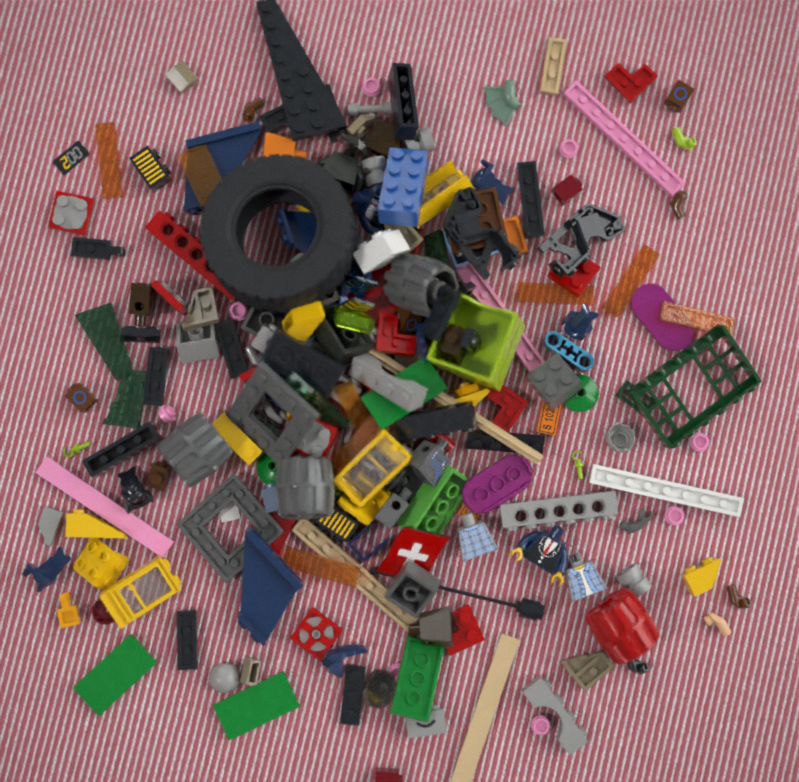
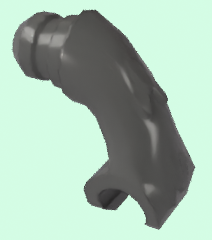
[619,508,652,534]

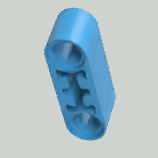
[543,331,594,372]

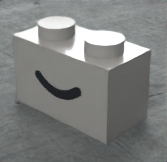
[405,704,447,739]

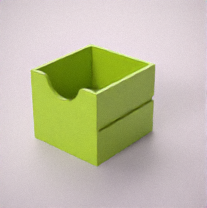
[427,294,525,392]

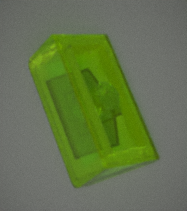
[334,306,375,334]

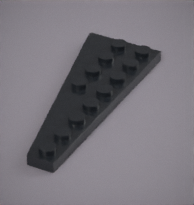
[256,0,347,142]

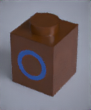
[663,79,695,113]
[394,307,423,336]
[65,383,99,413]

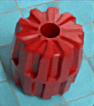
[585,588,660,664]

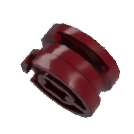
[92,599,115,625]

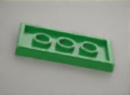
[360,359,447,431]
[73,634,157,717]
[390,636,444,723]
[213,671,300,741]

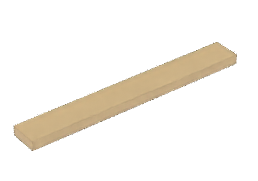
[291,519,419,632]
[450,633,520,782]

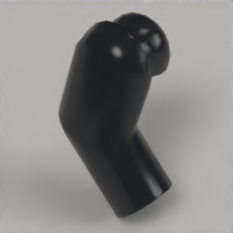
[627,659,649,674]

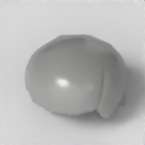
[606,422,636,453]
[209,663,241,693]

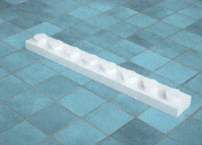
[589,464,744,517]

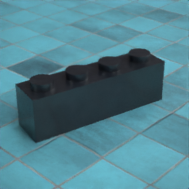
[388,63,419,140]
[395,401,478,443]
[82,421,163,478]

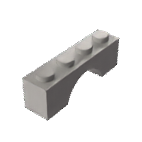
[348,353,428,411]
[521,676,589,755]

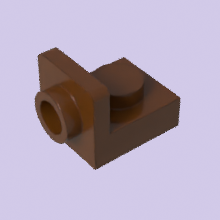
[144,461,172,492]

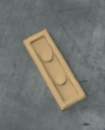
[539,37,567,96]

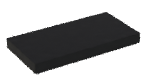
[258,329,346,401]

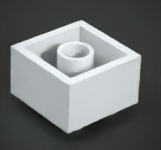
[353,229,410,274]

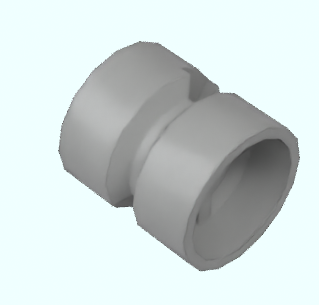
[404,126,435,152]
[361,156,386,189]
[616,563,652,597]

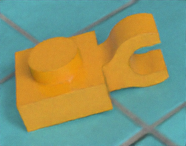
[453,382,488,399]
[56,592,81,628]

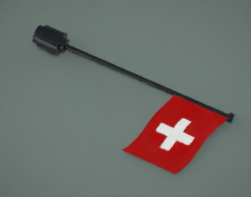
[371,526,545,621]

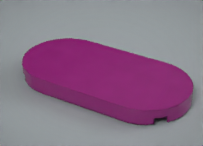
[631,284,694,351]
[462,454,532,513]

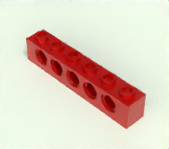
[145,210,237,303]

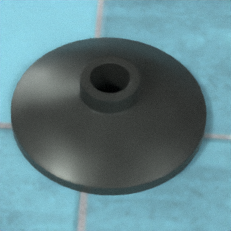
[385,465,410,492]

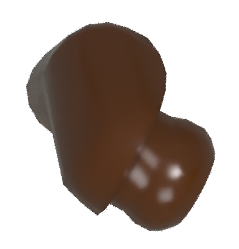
[242,97,264,122]
[670,191,688,220]
[726,584,751,609]

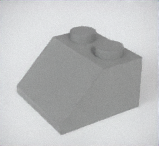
[176,321,220,364]

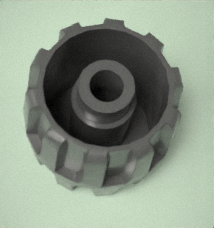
[383,253,458,317]
[157,413,233,487]
[275,456,334,520]

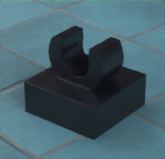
[457,280,476,296]

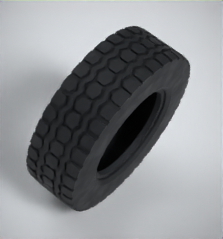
[200,154,358,313]

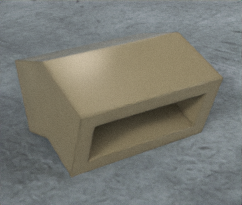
[166,60,198,93]
[240,656,261,685]

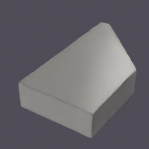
[38,506,64,546]

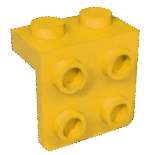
[337,470,392,525]
[73,538,130,590]

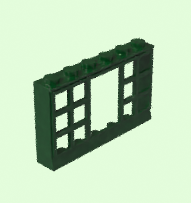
[626,324,762,449]

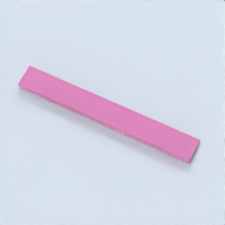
[563,80,686,198]
[444,252,545,373]
[35,457,175,558]

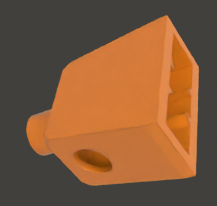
[263,132,307,160]

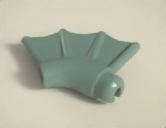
[484,80,521,126]

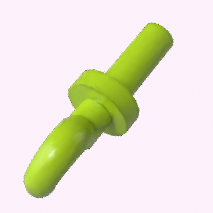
[63,442,91,458]
[572,450,584,480]

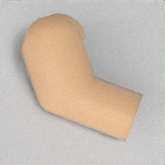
[704,613,731,636]

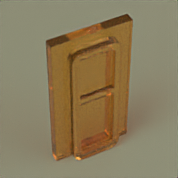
[178,144,222,206]

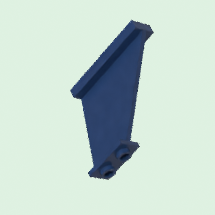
[183,121,263,216]
[276,207,374,288]
[237,525,303,646]

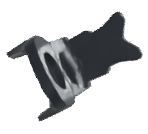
[117,466,154,514]

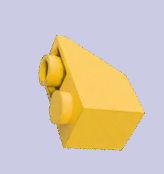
[282,301,325,341]
[681,556,721,597]

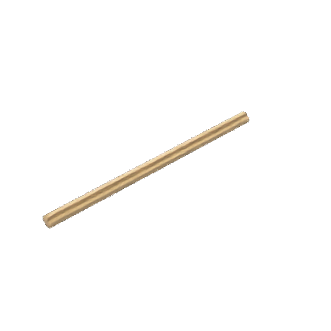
[364,348,543,464]

